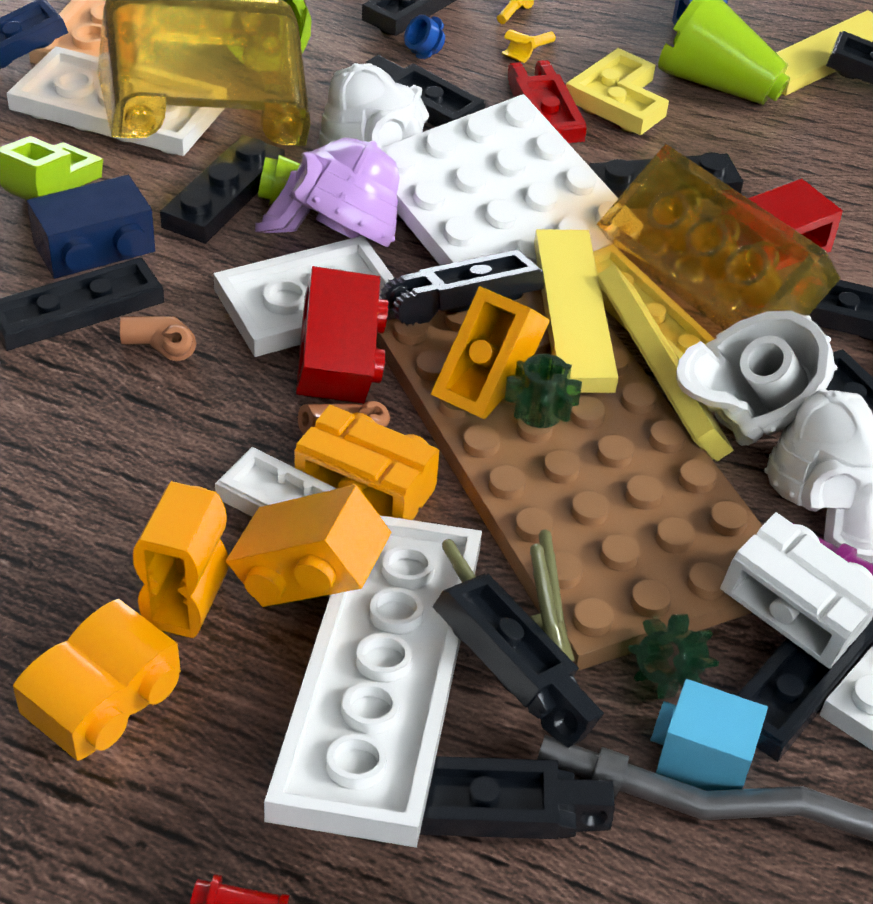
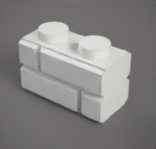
[720,512,873,669]

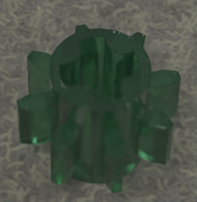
[505,354,582,428]
[628,613,719,699]

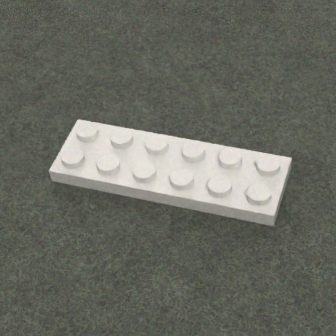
[264,515,482,848]

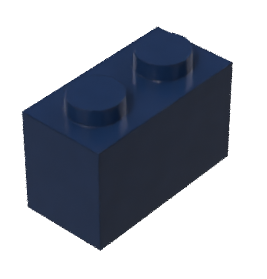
[27,174,156,279]

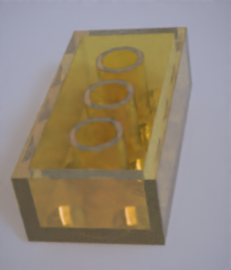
[596,144,841,330]

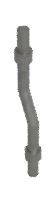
[537,735,873,841]

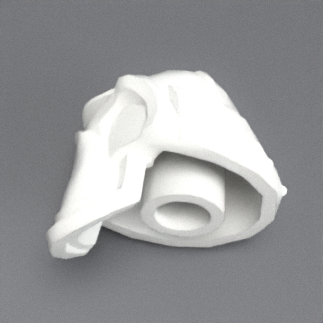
[317,63,429,148]
[676,311,837,446]
[764,389,873,563]

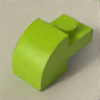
[0,136,103,200]

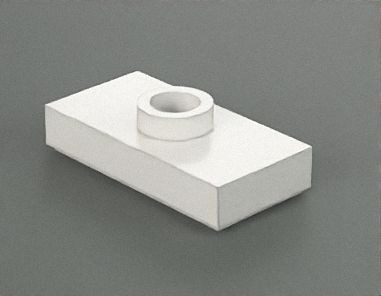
[215,447,337,517]

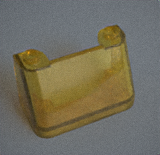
[97,0,310,146]

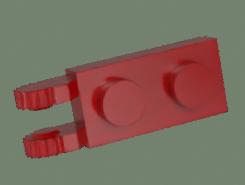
[507,60,587,143]

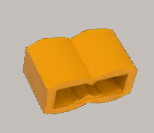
[133,481,229,639]
[13,599,181,761]

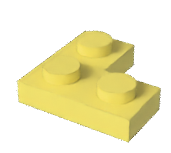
[566,48,669,136]

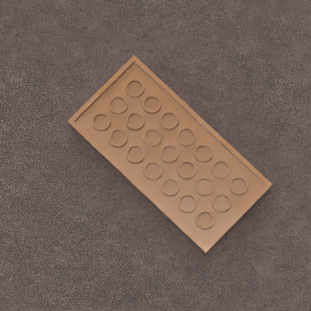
[376,290,763,671]

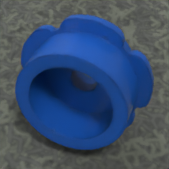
[404,15,445,59]

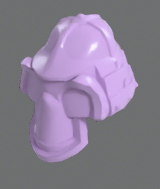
[255,137,400,247]

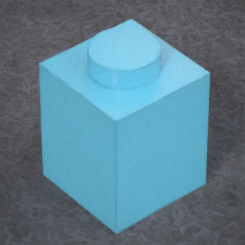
[651,679,768,791]

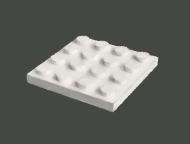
[380,94,645,266]

